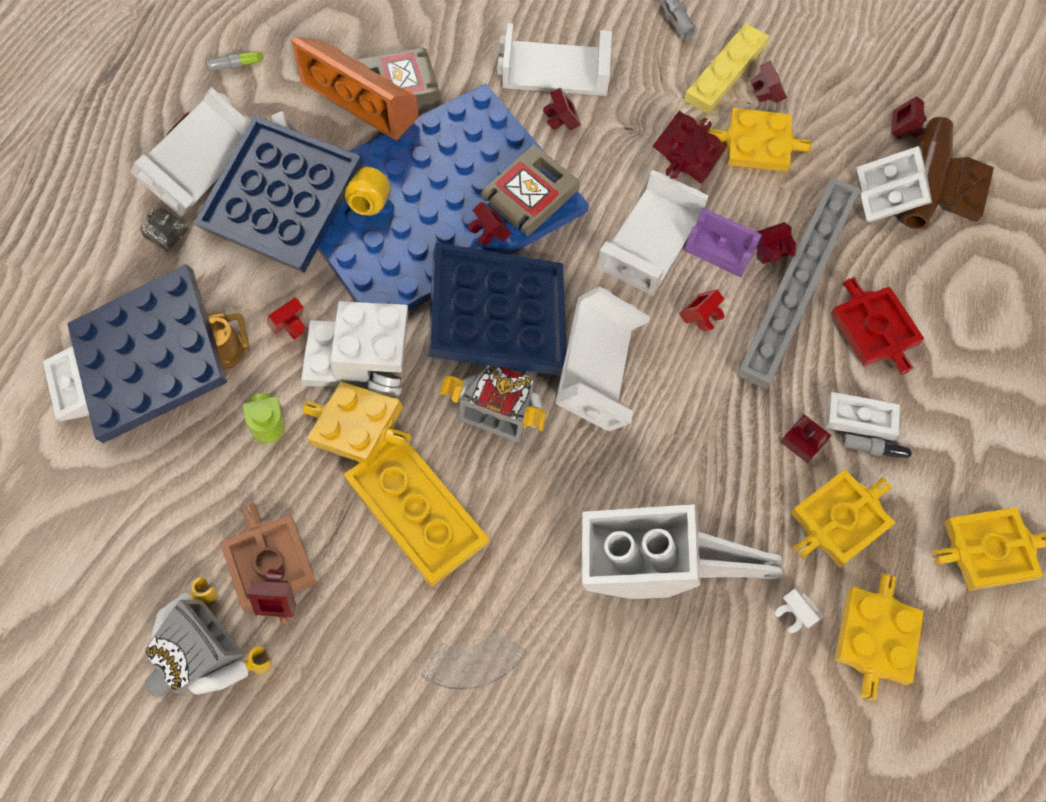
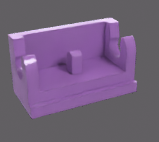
[684,208,762,277]

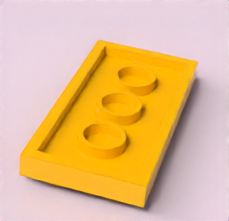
[343,442,489,588]

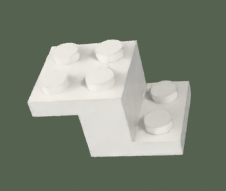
[301,301,408,389]

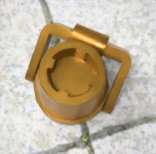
[207,311,250,370]

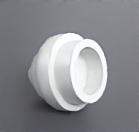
[367,371,402,398]

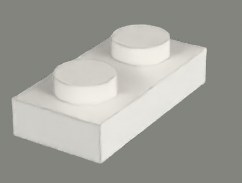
[825,392,900,441]

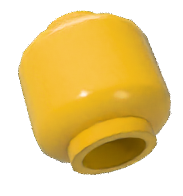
[345,167,391,216]

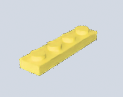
[684,23,770,114]

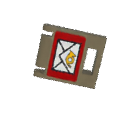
[358,47,441,105]
[481,144,580,236]

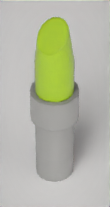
[206,52,263,71]

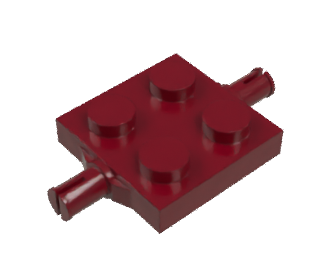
[652,110,727,184]

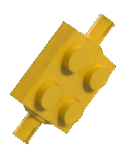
[709,108,812,172]
[303,381,411,466]
[790,469,895,568]
[932,507,1046,591]
[834,574,924,701]

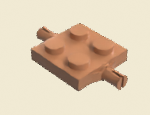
[220,504,317,624]

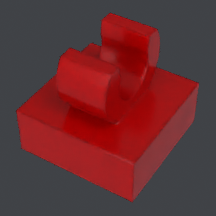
[679,289,725,331]
[267,297,306,340]

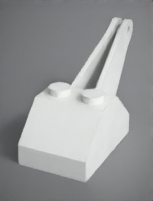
[582,504,783,599]

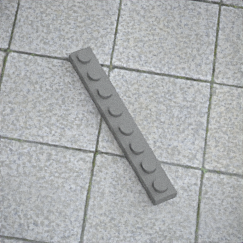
[736,177,860,389]

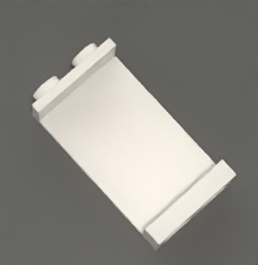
[497,23,612,96]
[130,87,251,217]
[597,169,709,296]
[555,286,650,431]

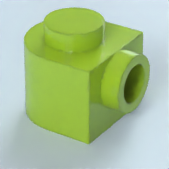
[242,393,285,443]

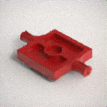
[830,277,925,375]

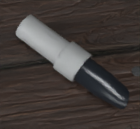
[842,433,912,458]

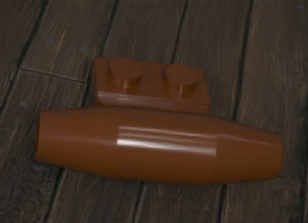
[903,117,994,229]

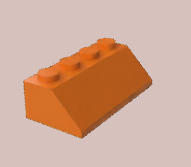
[291,37,419,141]

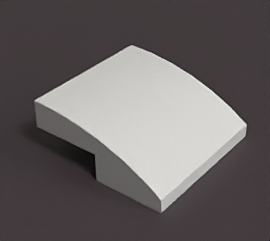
[856,146,932,223]
[43,346,89,421]

